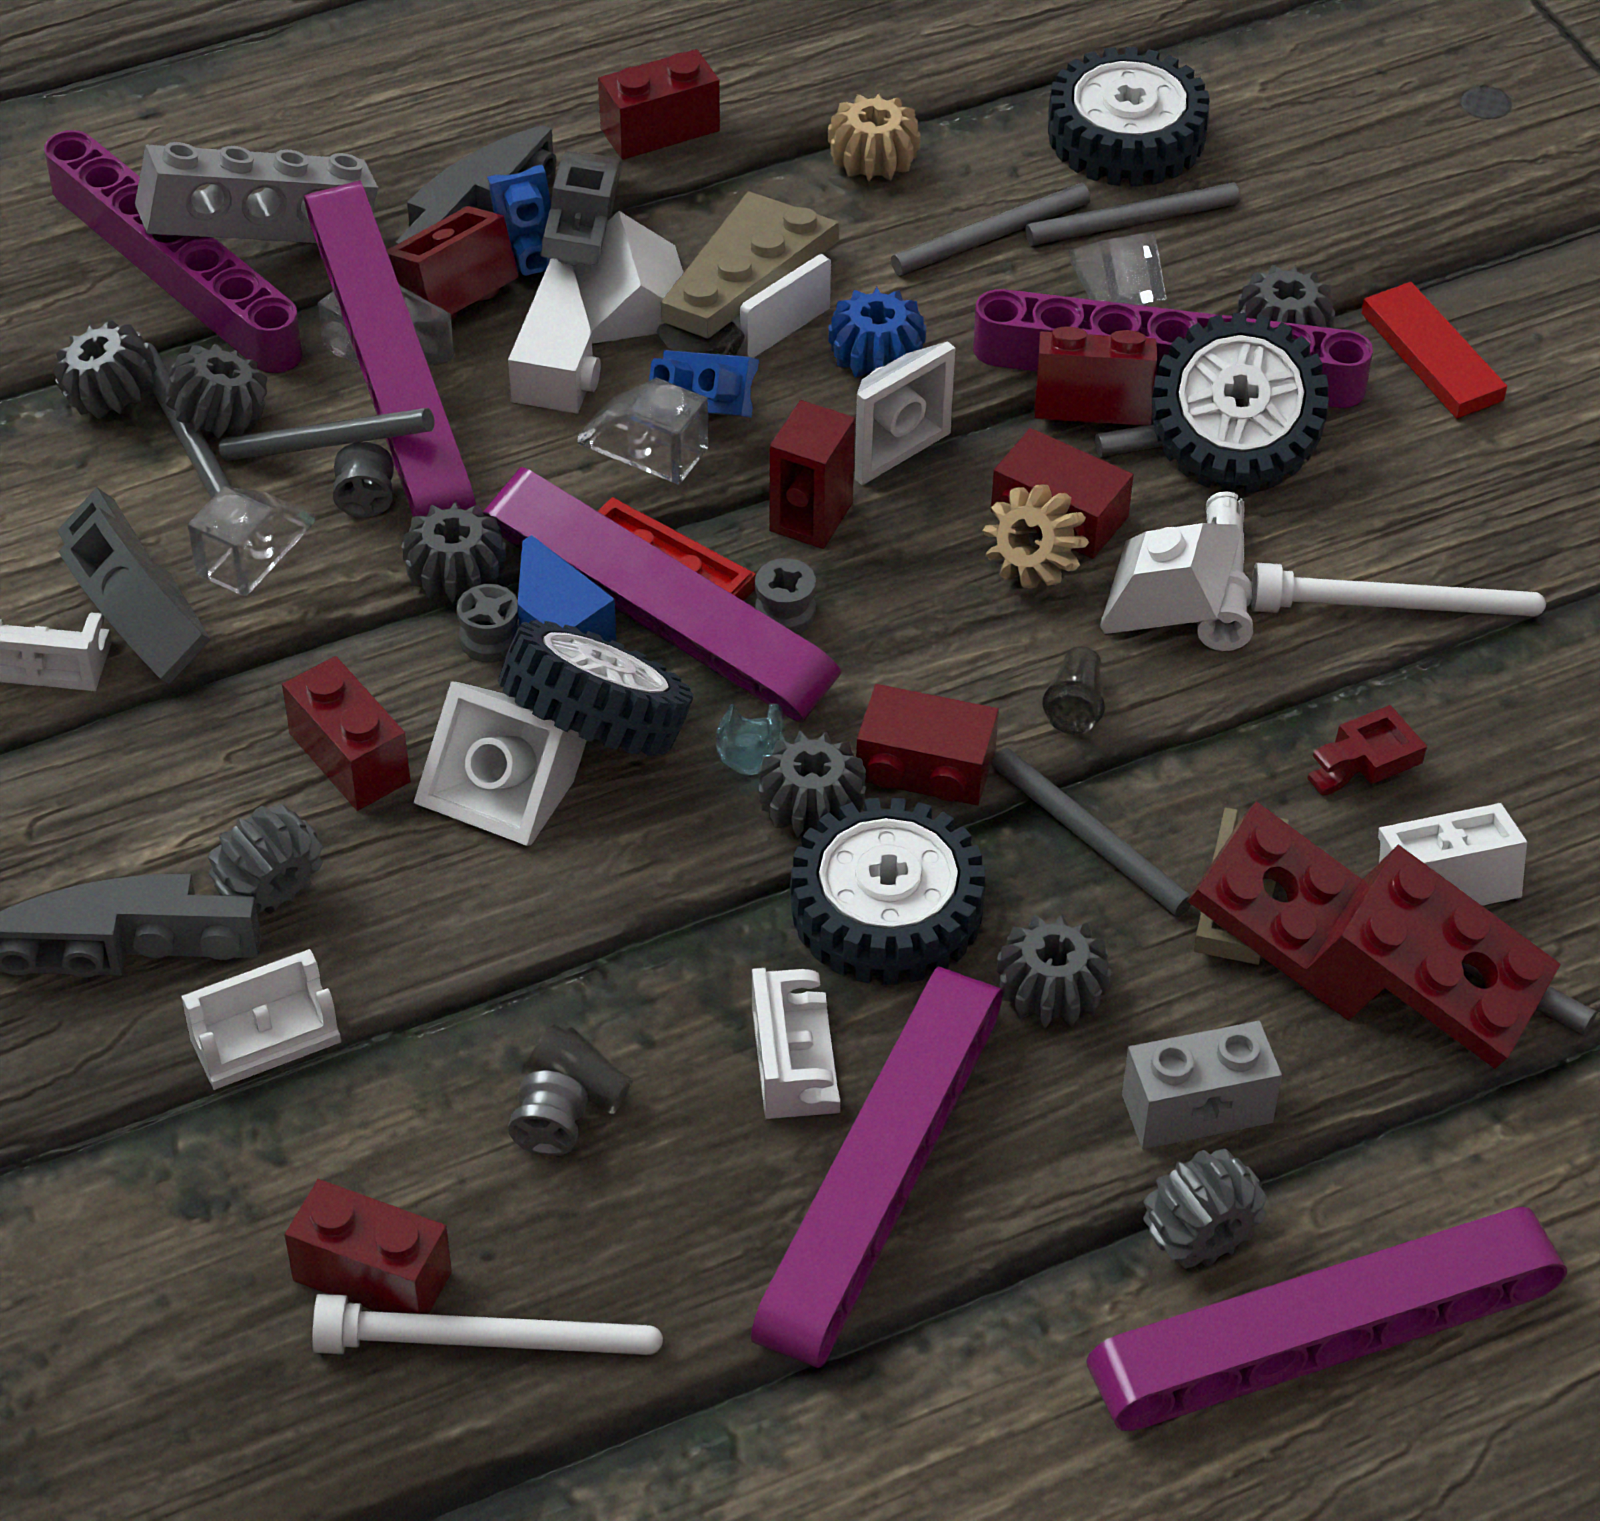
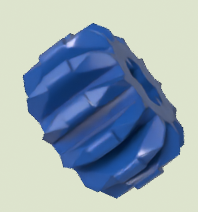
[828,286,926,378]

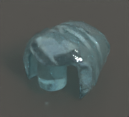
[716,704,785,775]

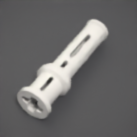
[1198,492,1253,651]

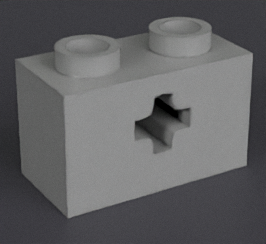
[1122,1020,1282,1149]

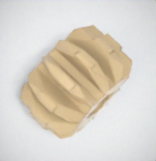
[828,93,921,182]
[982,485,1089,588]

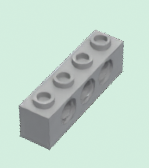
[135,142,378,243]

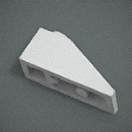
[508,258,601,414]

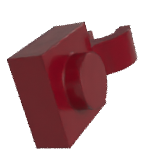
[1307,705,1427,795]

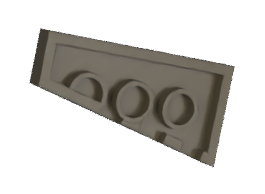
[661,191,839,338]

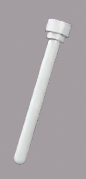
[1251,563,1546,616]
[312,1294,663,1355]

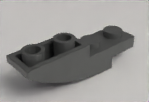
[396,125,557,245]
[541,150,622,266]
[57,487,211,684]
[0,874,261,977]

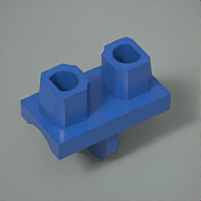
[487,165,551,275]
[648,350,759,418]

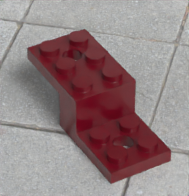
[1187,801,1561,1069]

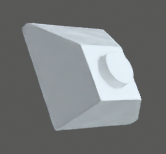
[854,341,955,485]
[1100,523,1241,634]
[414,682,587,846]

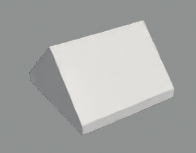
[572,211,684,344]

